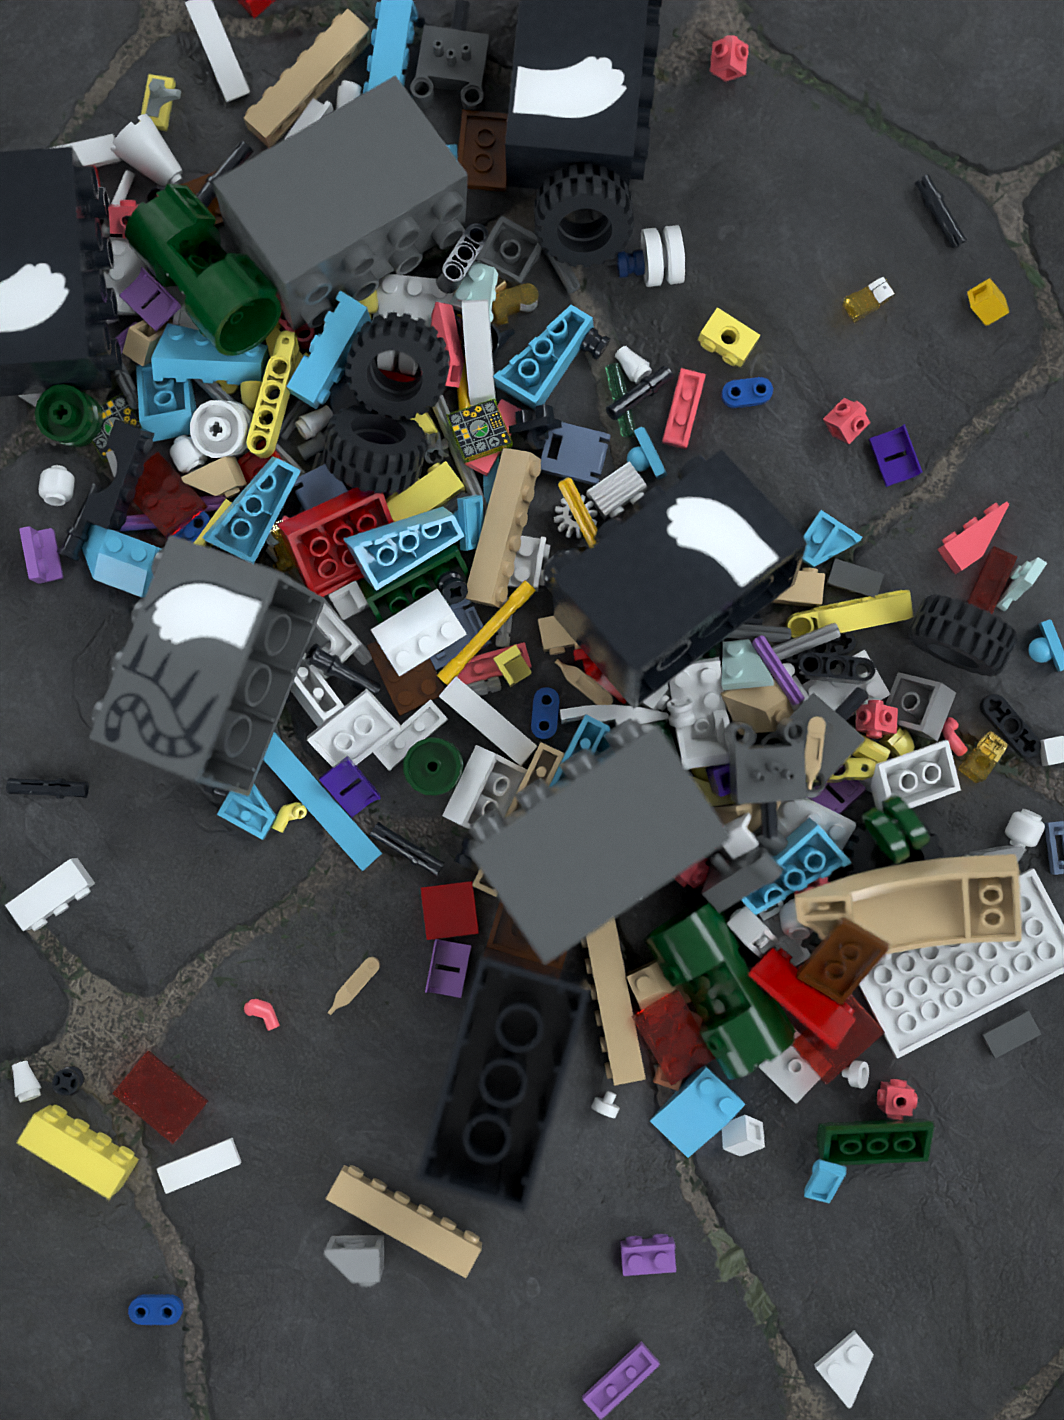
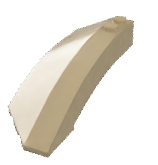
[795,854,1022,955]

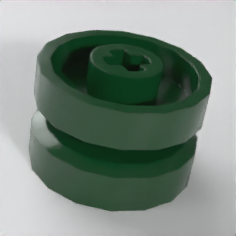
[35,384,103,448]
[403,738,464,795]
[862,794,929,864]

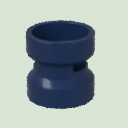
[616,249,645,278]

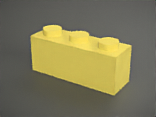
[386,461,465,522]

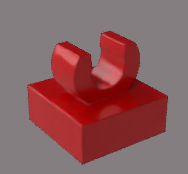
[573,649,594,672]

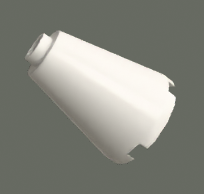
[111,114,183,187]

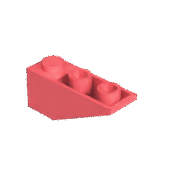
[421,302,464,388]
[937,502,1009,574]

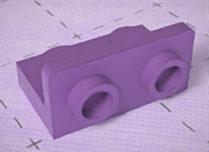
[19,526,63,584]
[620,1234,676,1276]

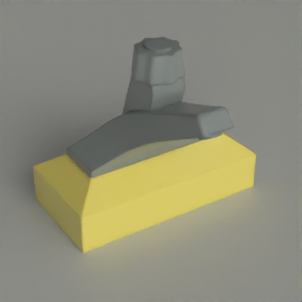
[141,74,181,131]

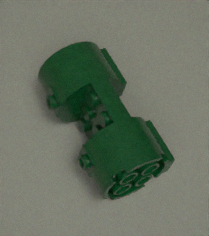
[125,184,281,356]
[644,899,796,1079]

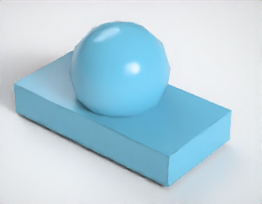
[627,427,667,480]
[453,495,484,551]
[1028,619,1064,671]
[804,1159,846,1203]

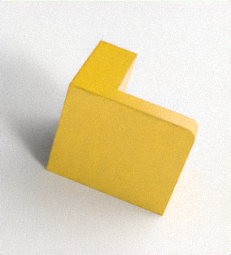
[967,278,1009,326]

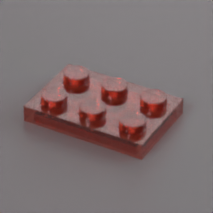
[132,452,207,540]
[631,989,715,1086]
[791,994,885,1085]
[112,1051,209,1144]

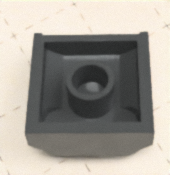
[476,216,543,285]

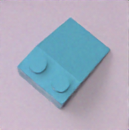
[136,363,197,442]
[649,1063,745,1157]

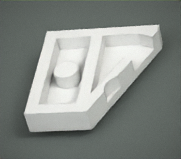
[814,1330,874,1408]

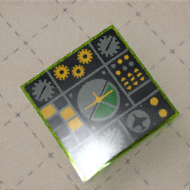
[92,393,142,463]
[446,399,513,463]

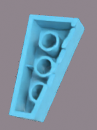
[363,0,418,94]
[287,291,372,410]
[493,305,594,411]
[151,323,268,385]
[202,456,301,563]
[343,507,464,591]
[741,818,852,915]

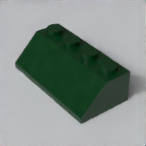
[358,543,470,624]
[816,1118,935,1165]

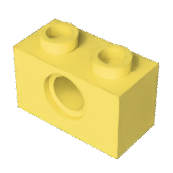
[698,308,760,368]

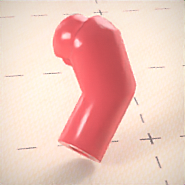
[941,717,968,756]
[244,999,280,1031]

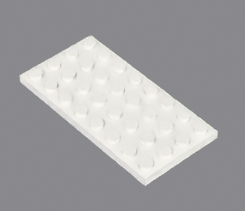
[858,868,1064,1059]

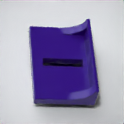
[868,425,923,487]
[319,756,381,817]

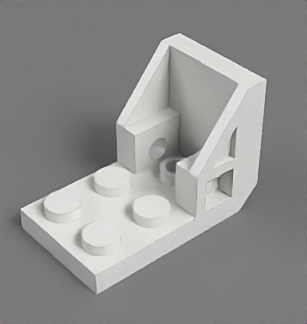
[669,657,729,769]

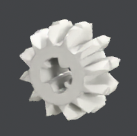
[554,495,598,539]

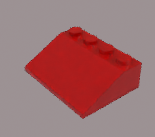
[277,487,393,597]
[748,947,856,1049]

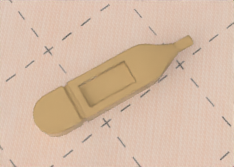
[555,659,613,705]
[805,717,826,790]
[328,957,380,1015]

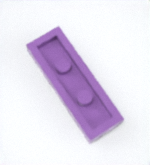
[582,1341,660,1420]

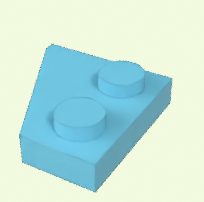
[802,510,863,568]
[217,784,276,840]

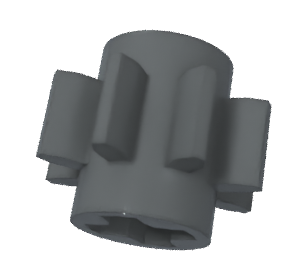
[425,432,449,464]

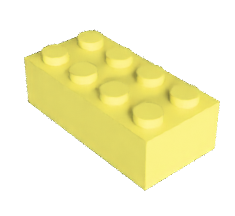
[17,1105,139,1199]

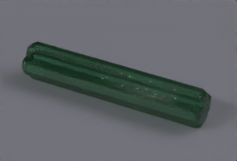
[605,363,636,438]

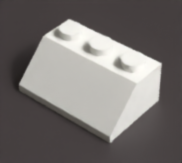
[371,589,466,676]
[871,740,961,811]
[442,745,527,830]

